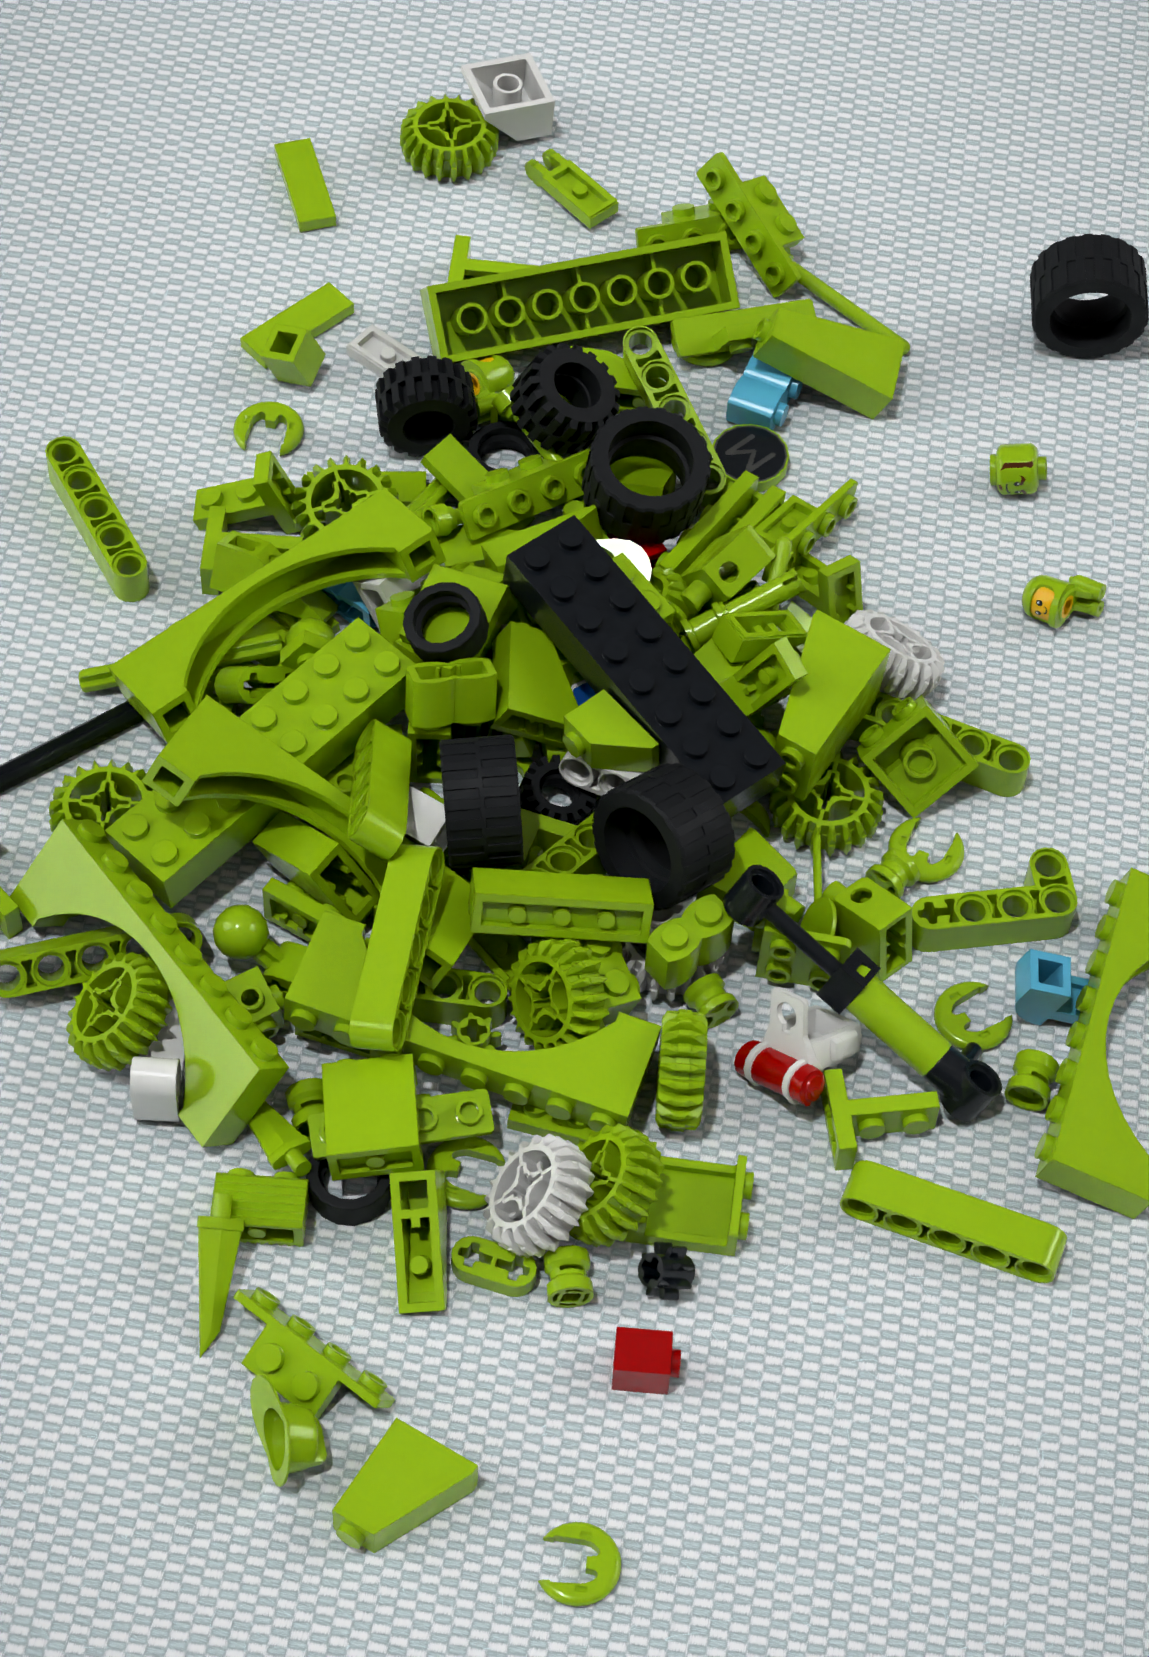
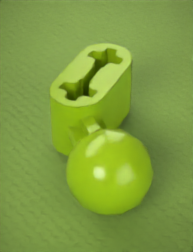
[214,617,335,704]
[212,905,307,999]

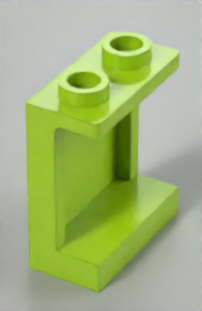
[322,1053,424,1181]
[625,1141,754,1257]

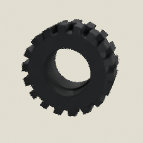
[510,343,620,454]
[375,355,478,457]

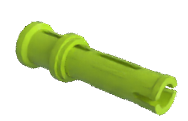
[680,568,806,652]

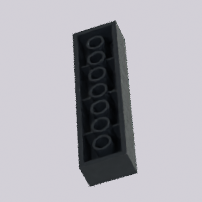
[503,515,786,818]

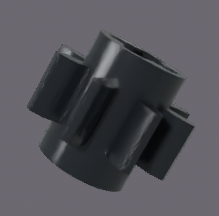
[638,1242,695,1300]

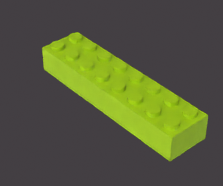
[420,231,740,363]
[105,617,416,908]

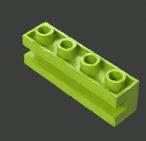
[655,470,786,575]
[468,867,654,943]

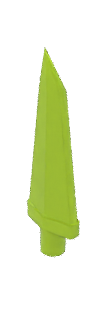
[248,1101,312,1177]
[197,1193,245,1358]

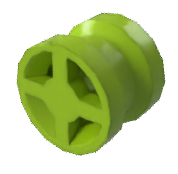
[865,848,920,899]
[683,973,739,1029]

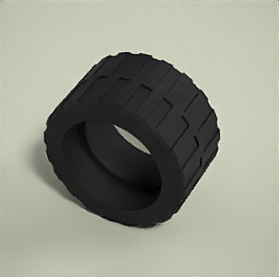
[1030,233,1149,358]
[582,406,711,545]
[439,734,524,871]
[592,763,735,911]

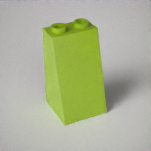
[775,609,891,801]

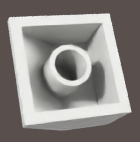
[461,53,555,141]

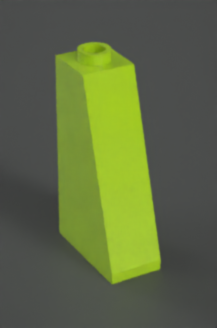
[753,307,906,419]

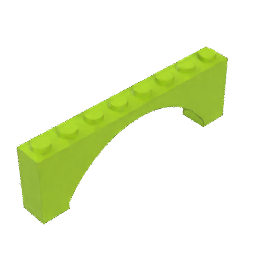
[108,488,447,743]
[142,695,474,990]
[10,819,289,1147]
[1035,867,1149,1219]
[284,910,662,1132]

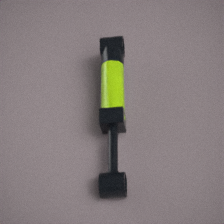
[723,865,1002,1122]

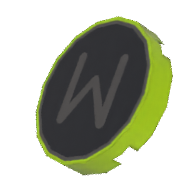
[713,424,789,492]

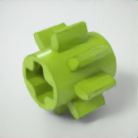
[448,1012,501,1050]

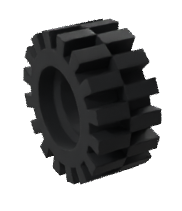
[519,755,597,826]

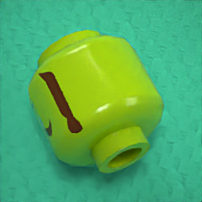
[990,443,1047,495]

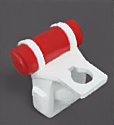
[734,987,862,1106]

